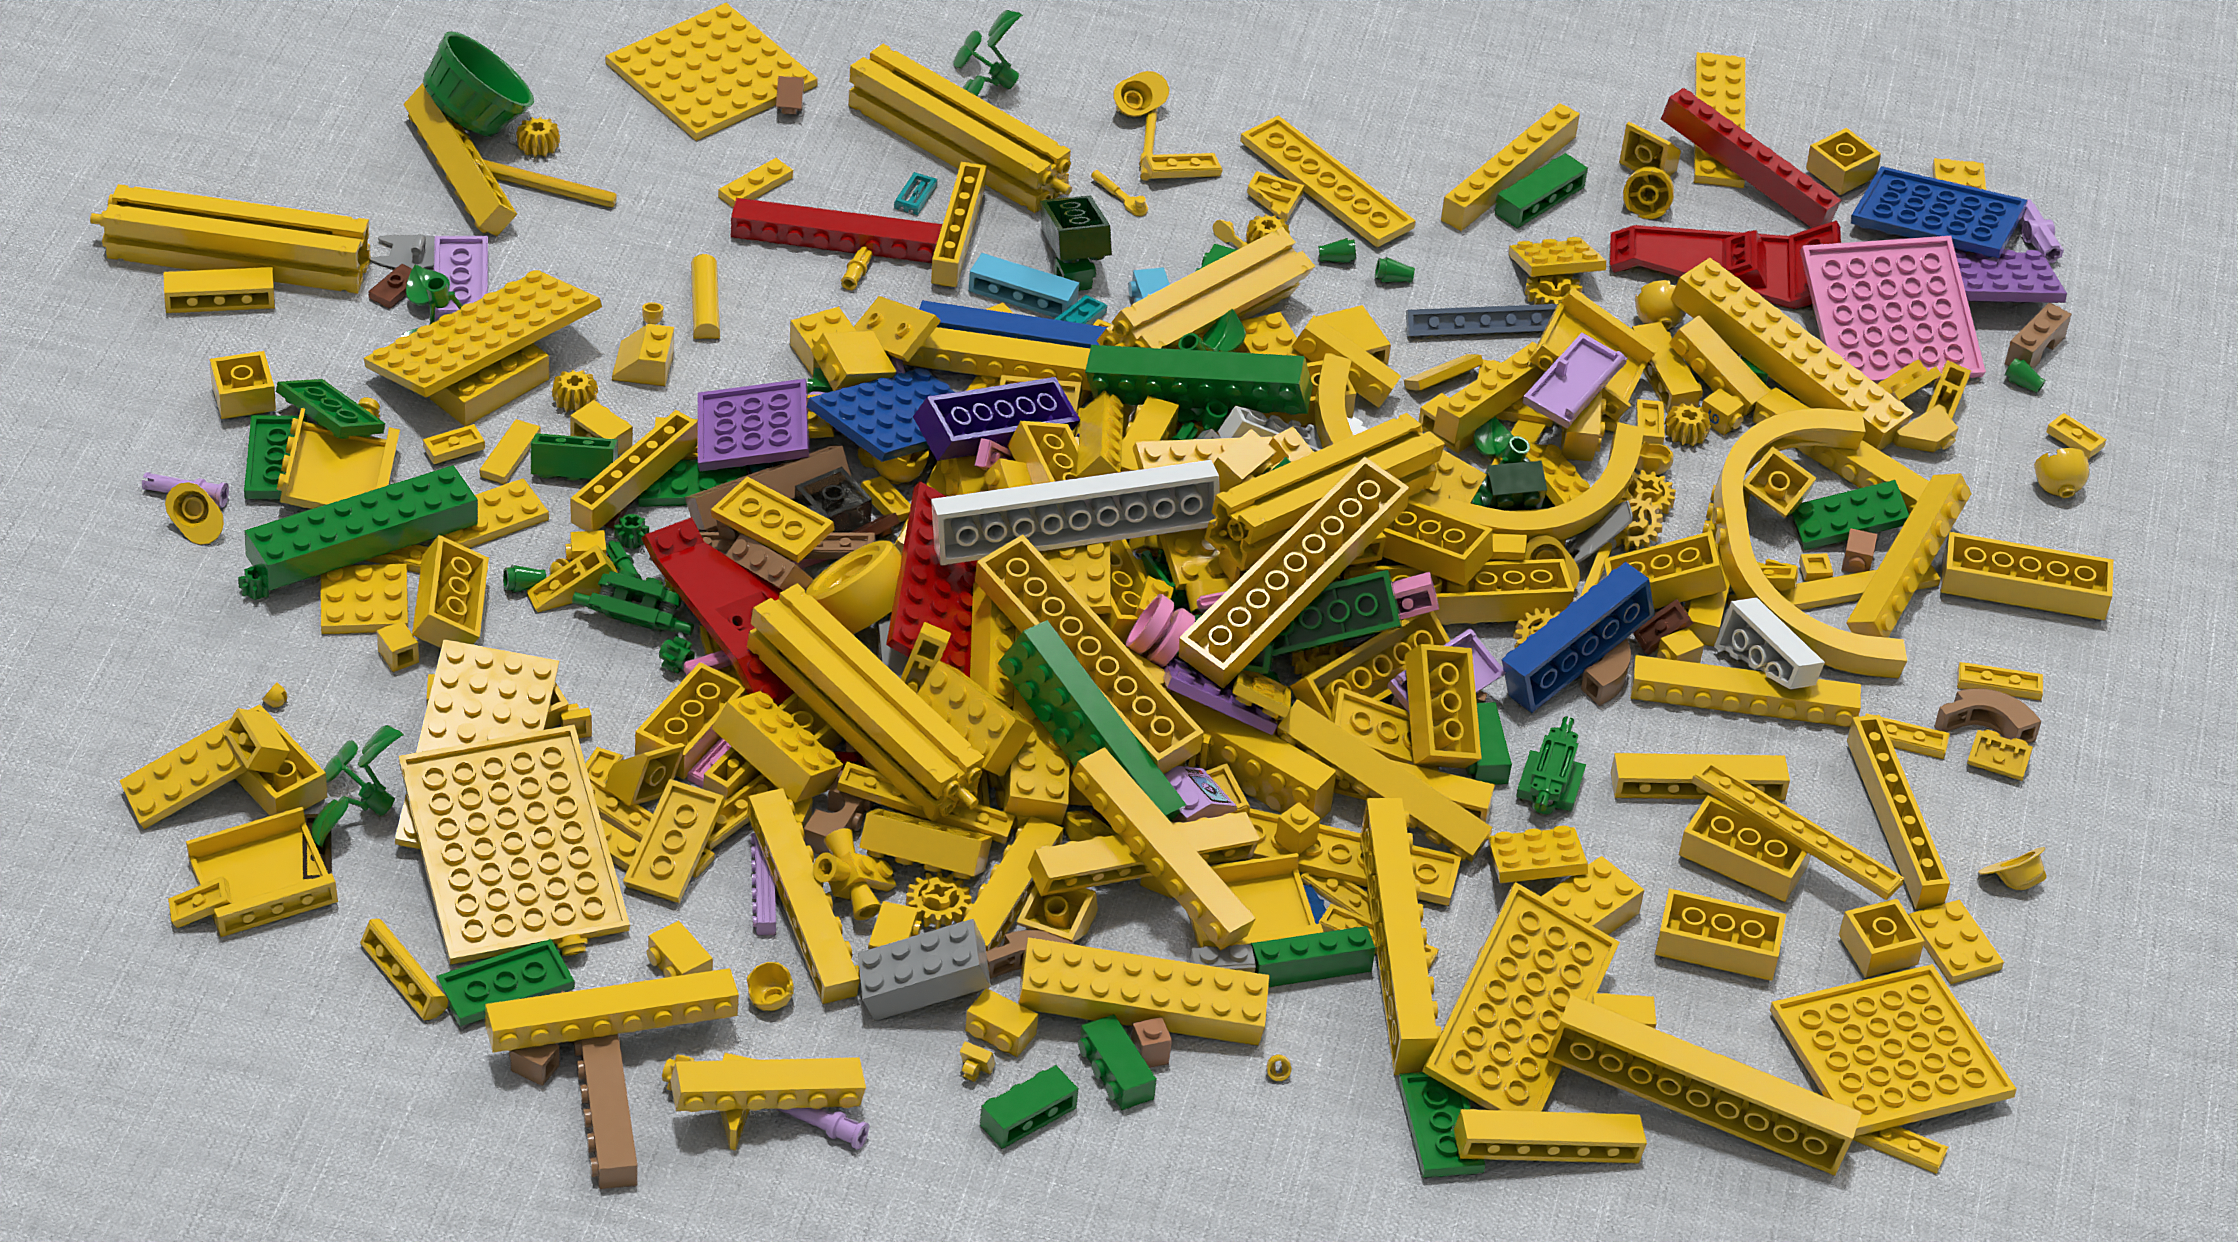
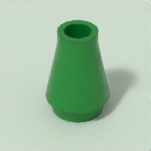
[1318,237,1356,263]
[1375,257,1415,282]
[2005,358,2046,393]
[503,564,547,593]

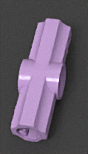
[2019,199,2064,263]

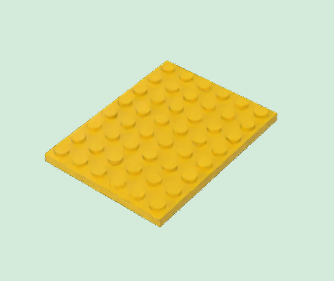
[398,725,630,965]

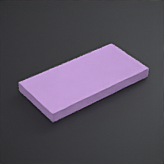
[434,236,488,319]

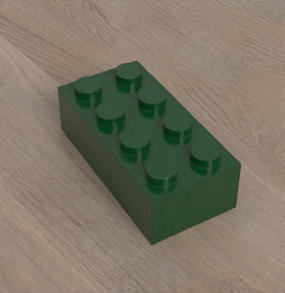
[1040,195,1112,263]

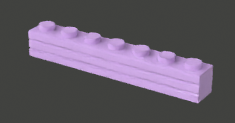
[751,832,776,935]

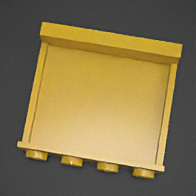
[1529,287,1658,421]
[277,408,400,509]
[186,807,338,937]
[1189,853,1323,948]

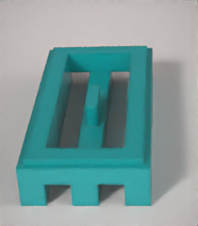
[894,172,938,216]

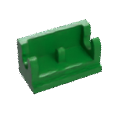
[1141,549,1188,608]

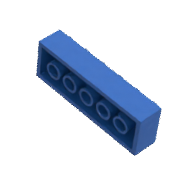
[1501,562,1655,713]

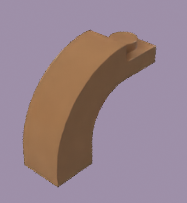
[1581,639,1631,706]
[1934,689,2042,743]
[986,930,1073,979]

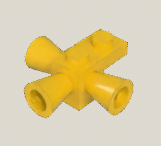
[813,828,896,920]

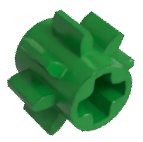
[614,514,649,549]
[238,566,275,600]
[659,636,695,674]

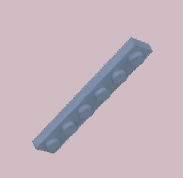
[1406,304,1558,337]

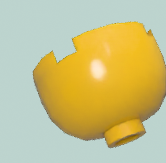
[1623,167,1674,219]
[1634,280,1686,330]
[2034,448,2090,498]
[872,450,929,484]

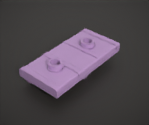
[1523,333,1627,428]
[1387,629,1506,714]

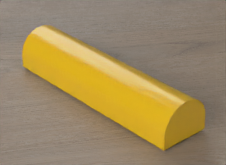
[691,254,720,339]
[705,774,779,851]
[360,918,449,1021]

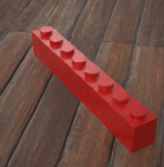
[1660,87,1841,228]
[731,198,943,263]

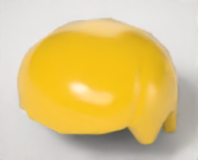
[1636,441,1674,475]
[746,962,794,1011]

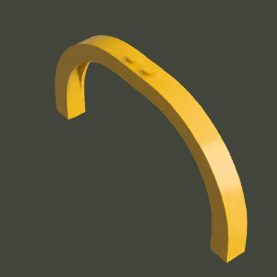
[1314,353,1644,543]
[1712,408,1907,679]

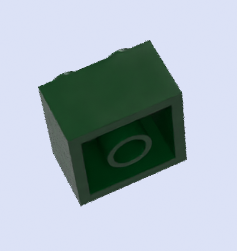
[1480,461,1547,511]

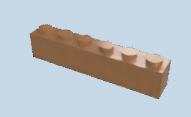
[685,446,852,532]
[574,1034,637,1189]

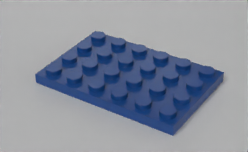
[1850,166,2028,258]
[806,368,955,462]

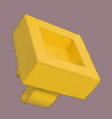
[560,703,592,739]
[959,1041,996,1082]

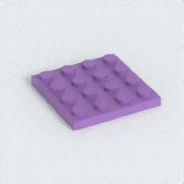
[1954,248,2067,303]
[698,378,809,471]
[1162,653,1277,735]

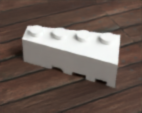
[1218,406,1323,452]
[1714,598,1825,689]

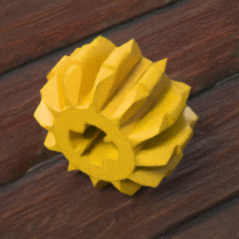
[516,116,560,157]
[1246,213,1290,244]
[552,368,598,412]
[1665,403,1711,447]

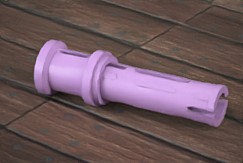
[142,472,229,507]
[776,1108,869,1150]

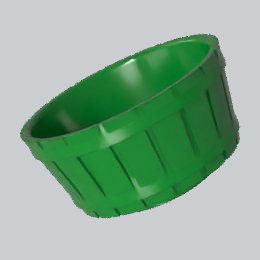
[423,31,534,137]

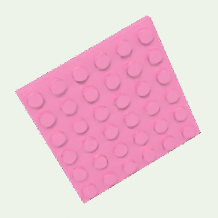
[1800,236,1986,384]

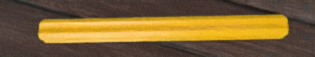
[483,159,617,208]

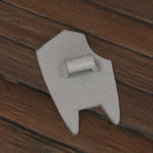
[371,234,435,269]
[1565,501,1633,564]

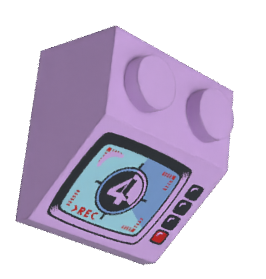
[1164,766,1237,823]

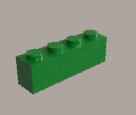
[1495,153,1588,229]
[1251,926,1376,988]

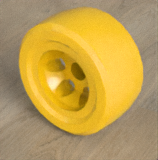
[805,540,902,634]

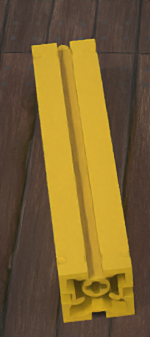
[848,43,1072,213]
[90,184,371,294]
[1096,227,1315,349]
[1204,413,1445,571]
[747,583,984,822]

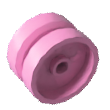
[1126,594,1195,668]

